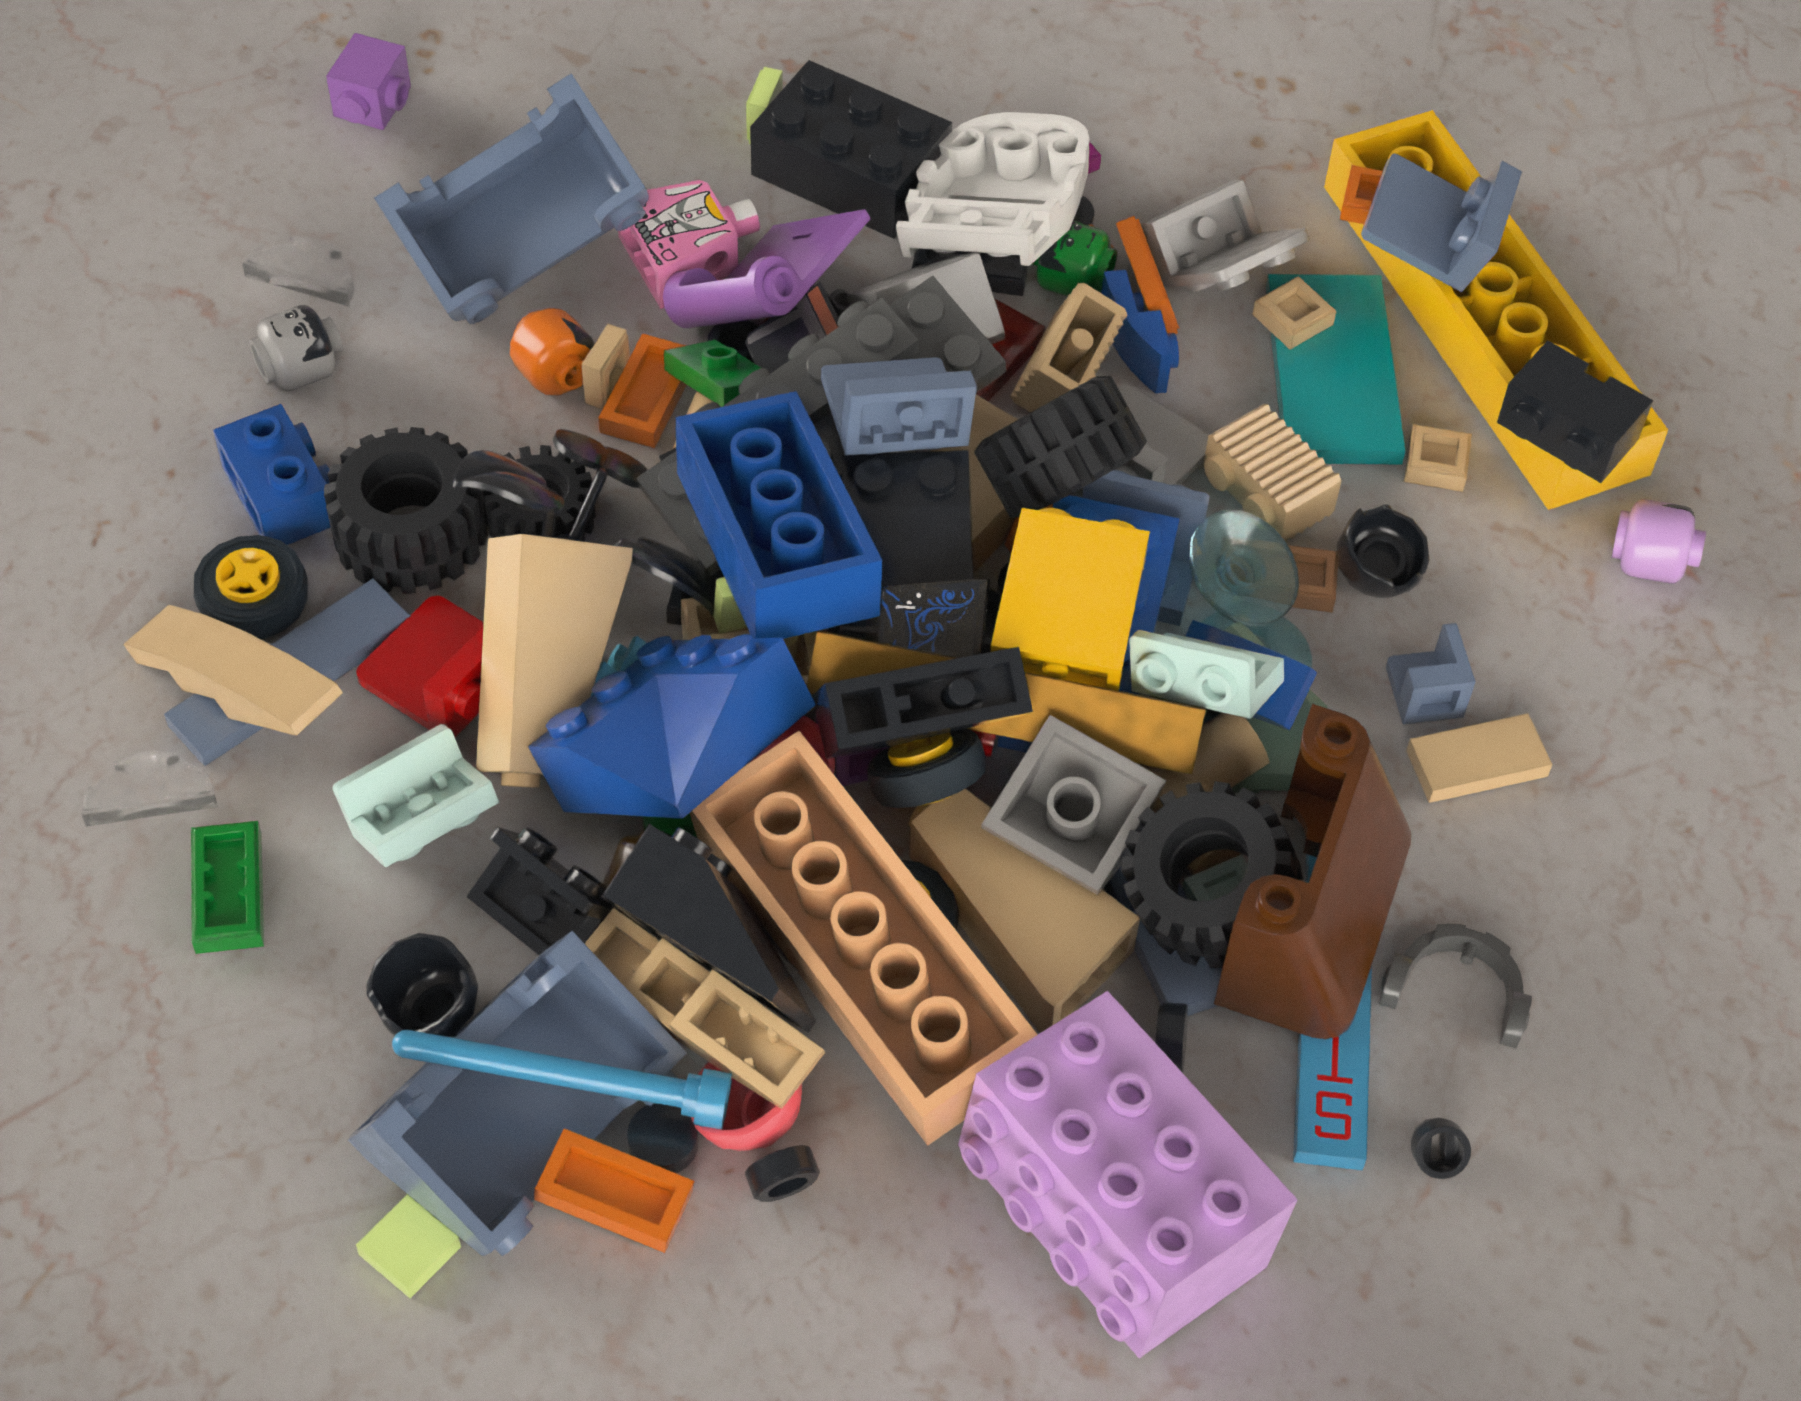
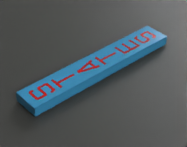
[1293,854,1372,1171]

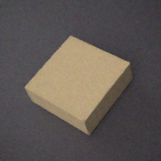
[1252,276,1336,350]
[581,324,630,409]
[1404,424,1472,492]

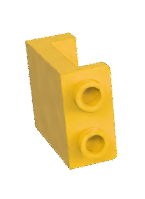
[990,508,1150,691]

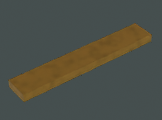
[807,630,1206,775]

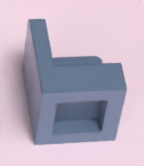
[1386,623,1476,725]

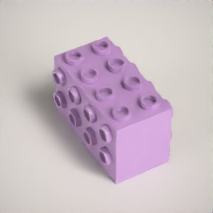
[958,991,1298,1358]

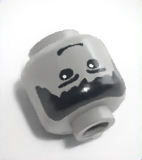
[249,305,343,391]

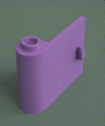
[663,209,871,329]

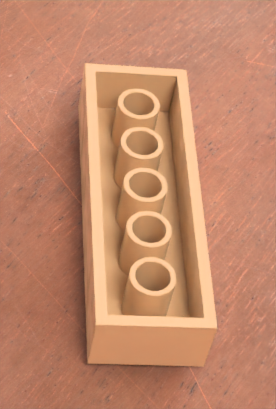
[690,731,1038,1146]

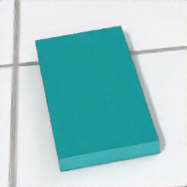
[1266,274,1406,465]

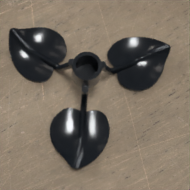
[452,429,715,616]

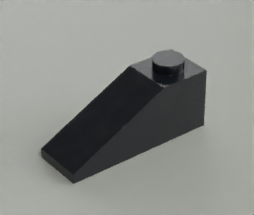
[812,647,1033,759]

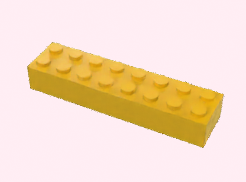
[1324,110,1668,510]

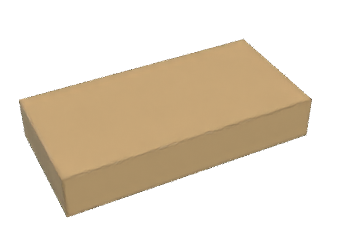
[1406,713,1553,803]

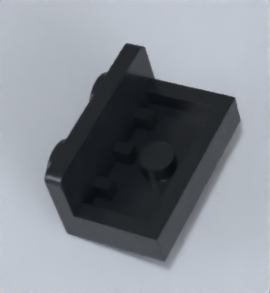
[466,827,620,955]

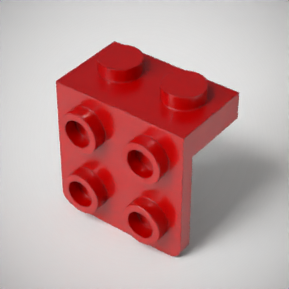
[356,595,484,738]

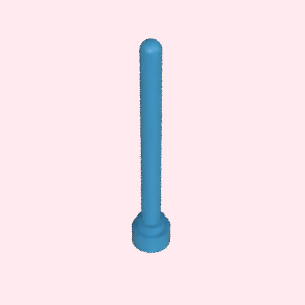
[392,1030,732,1130]

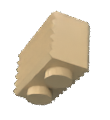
[1011,283,1128,412]
[1203,404,1342,544]

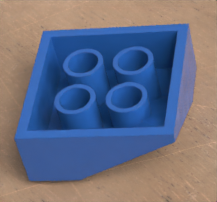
[528,634,816,819]

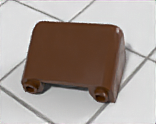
[1214,704,1412,1039]

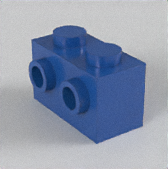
[213,404,331,545]

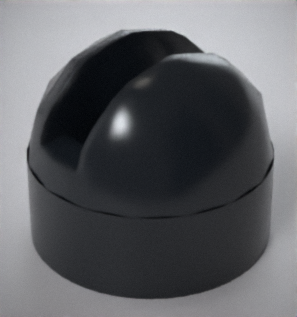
[1411,1117,1471,1179]

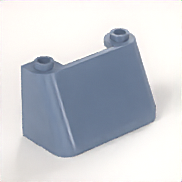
[374,73,649,324]
[348,931,687,1256]

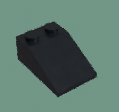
[842,450,975,655]
[603,824,816,1033]

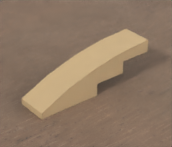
[123,605,343,736]
[585,908,825,1109]

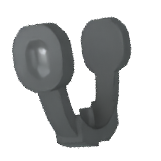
[1379,924,1532,1049]

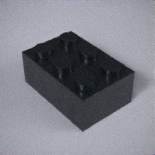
[750,60,952,239]

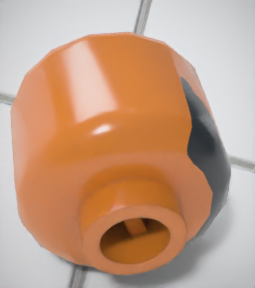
[510,308,595,395]

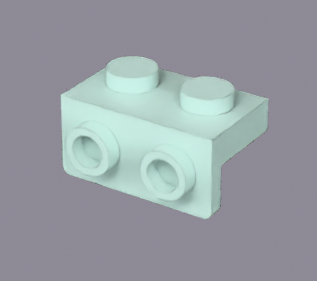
[1129,630,1284,719]
[333,724,499,868]

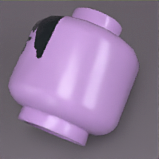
[1611,499,1706,584]

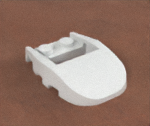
[896,112,1089,266]

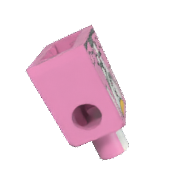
[618,180,760,309]

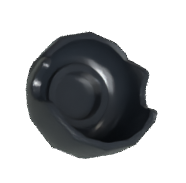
[1337,504,1430,598]
[366,933,478,1037]

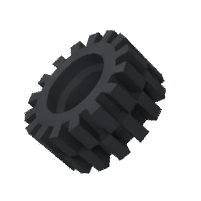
[483,445,596,542]

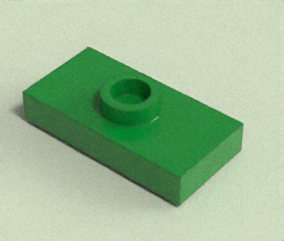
[664,340,761,407]
[191,821,264,954]

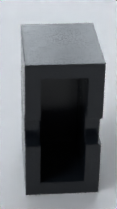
[1497,340,1653,483]

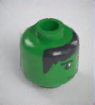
[1032,220,1118,297]

